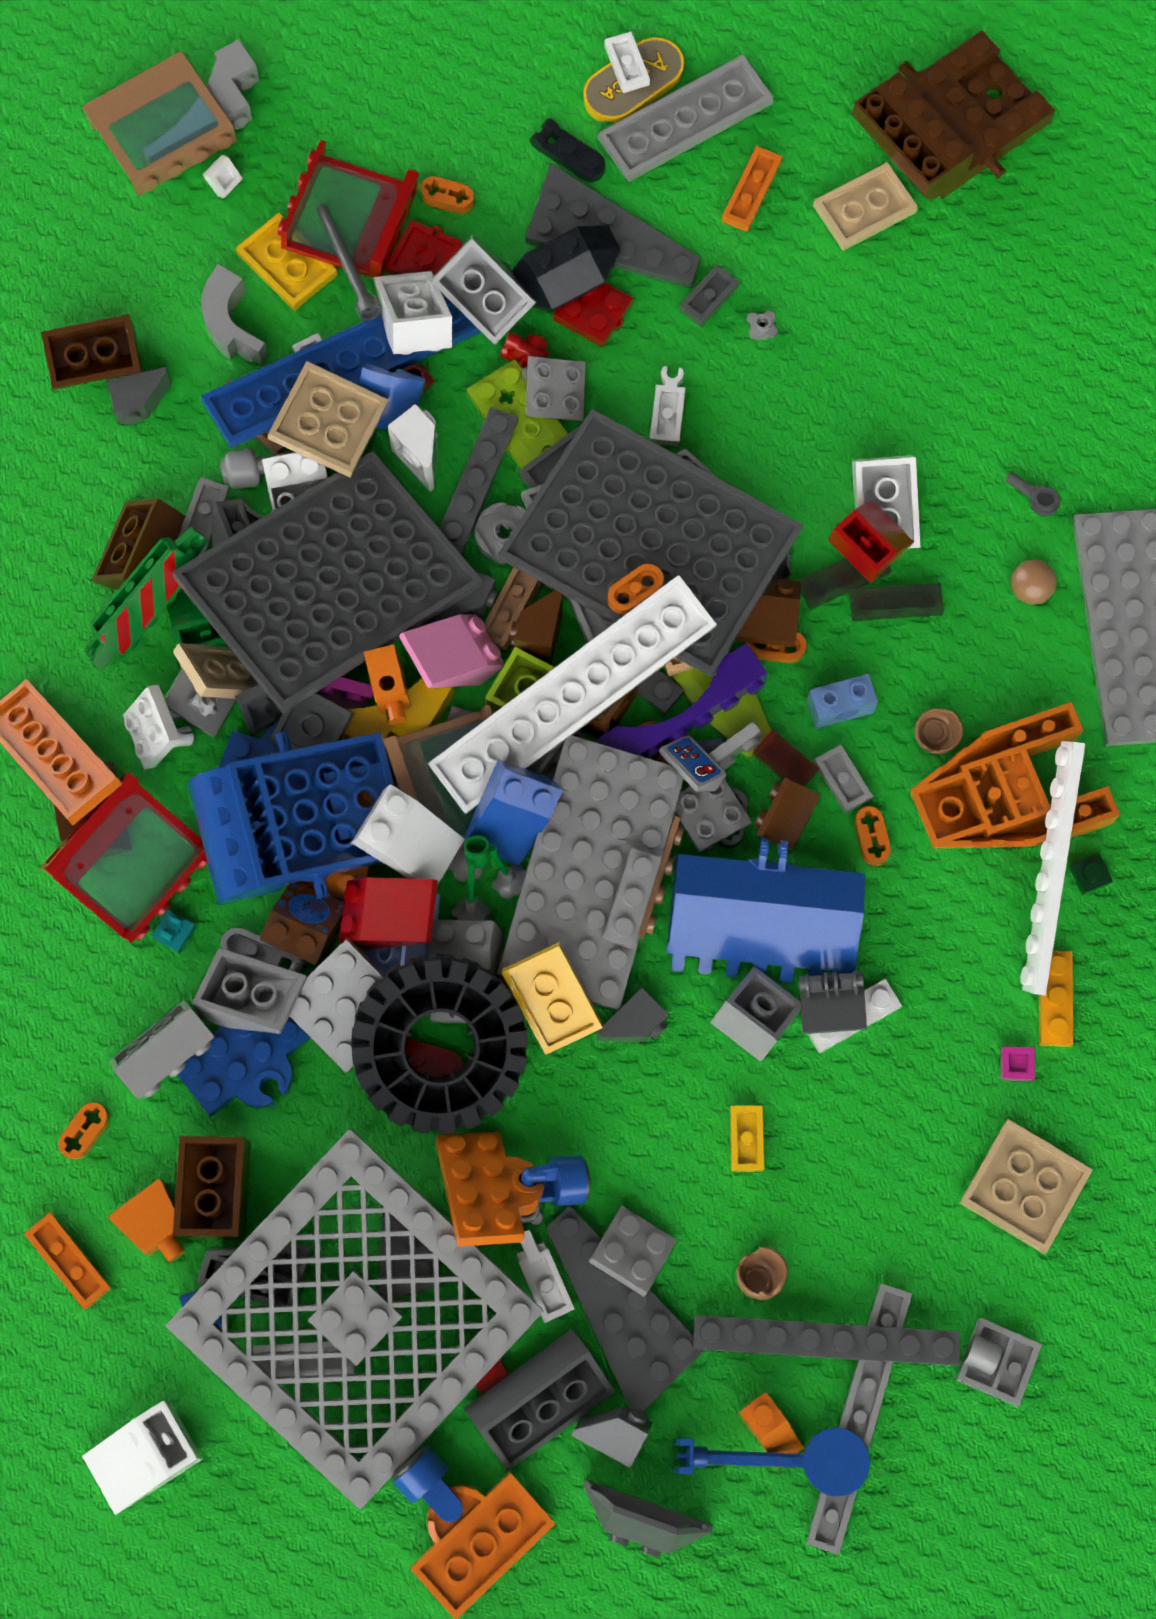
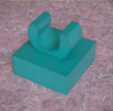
[151,910,196,954]

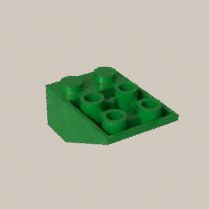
[167,588,228,647]

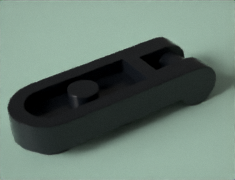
[530,118,605,182]

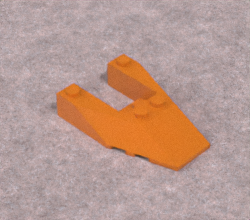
[910,702,1120,848]

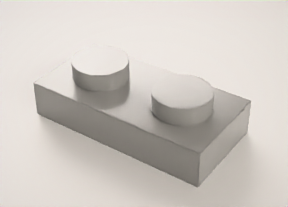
[708,722,764,770]
[813,745,873,814]

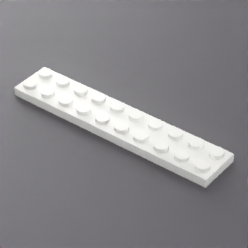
[428,575,717,814]

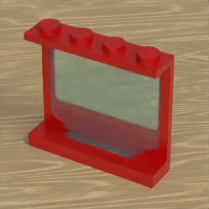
[277,140,419,278]
[40,772,207,943]

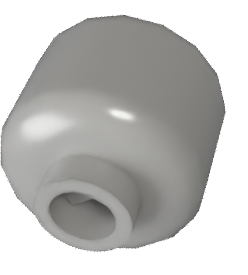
[220,448,265,490]

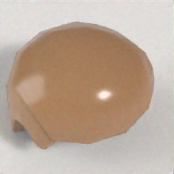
[1011,559,1057,605]
[915,708,963,754]
[736,1247,788,1300]

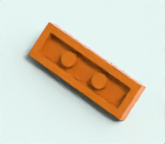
[722,146,783,232]
[24,1212,112,1310]

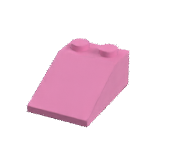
[399,614,505,688]

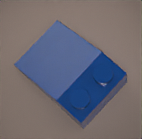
[462,759,563,866]

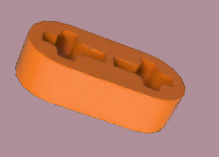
[421,176,474,215]
[854,806,891,866]
[58,1103,110,1160]

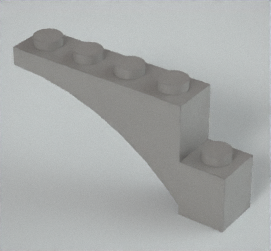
[143,39,259,165]

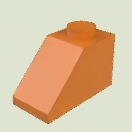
[737,1392,803,1468]

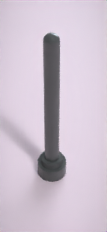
[317,204,382,321]

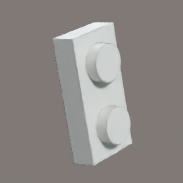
[604,32,650,93]

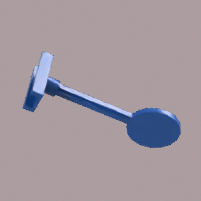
[673,1427,870,1497]

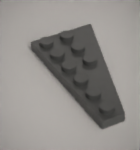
[525,163,700,288]
[546,1205,705,1412]

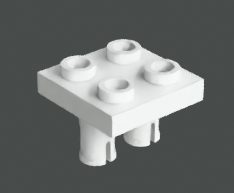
[123,685,194,769]

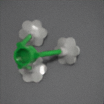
[448,835,526,921]

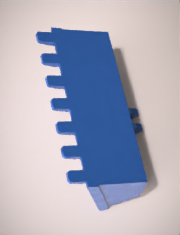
[667,838,865,983]

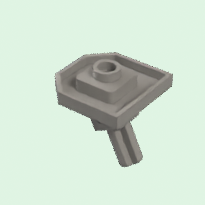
[164,669,236,737]

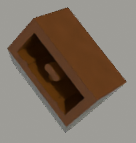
[755,777,821,851]

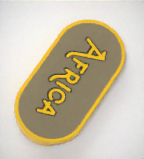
[583,38,684,124]

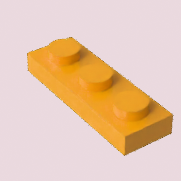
[1039,951,1073,1047]

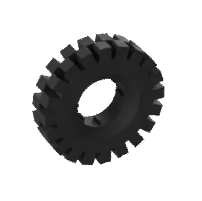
[351,954,529,1135]

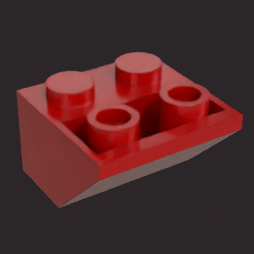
[828,500,914,583]

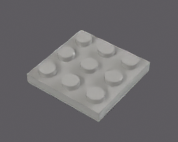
[289,938,386,1073]

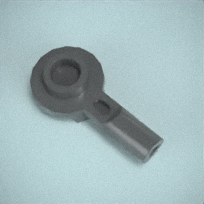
[1005,472,1060,516]

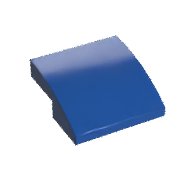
[358,363,425,430]

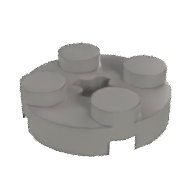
[475,503,526,564]

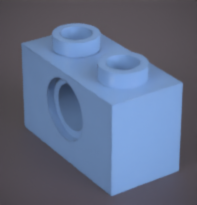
[806,674,878,729]

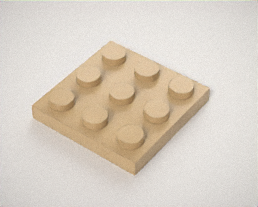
[268,361,389,478]
[959,1119,1093,1254]

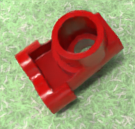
[500,332,549,369]

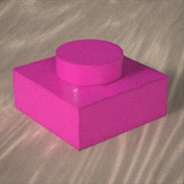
[1000,1046,1035,1081]

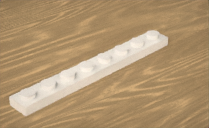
[1021,741,1085,996]

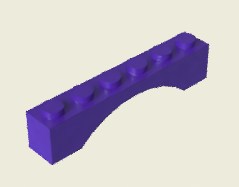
[593,643,767,760]

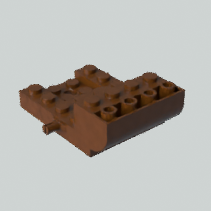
[852,31,1055,200]

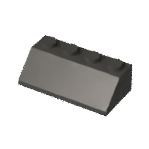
[464,1329,615,1472]

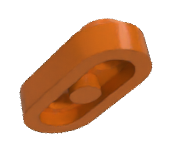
[607,564,664,615]
[745,632,807,663]

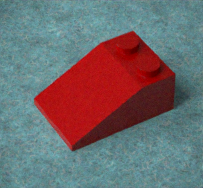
[339,878,438,950]

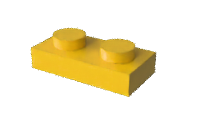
[730,1106,764,1172]

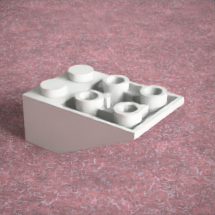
[262,451,328,511]
[82,1400,203,1515]

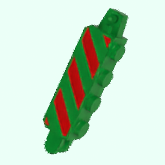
[85,527,208,669]

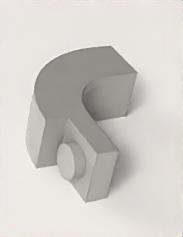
[201,264,268,365]

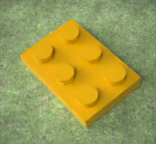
[235,213,338,311]
[502,942,603,1055]

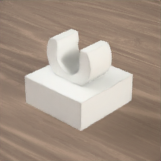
[202,155,243,198]

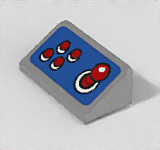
[659,736,726,791]

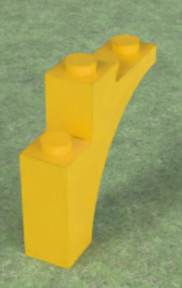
[341,678,456,749]

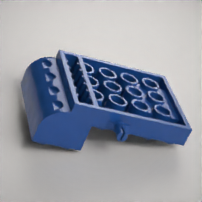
[188,732,395,905]

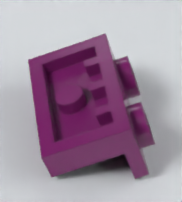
[317,677,373,709]

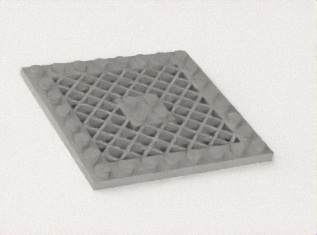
[165,1128,544,1510]

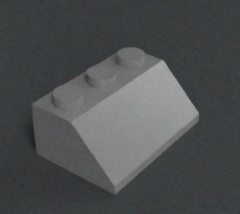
[109,1000,214,1099]

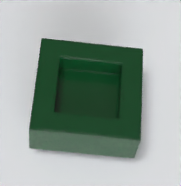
[1069,853,1113,895]

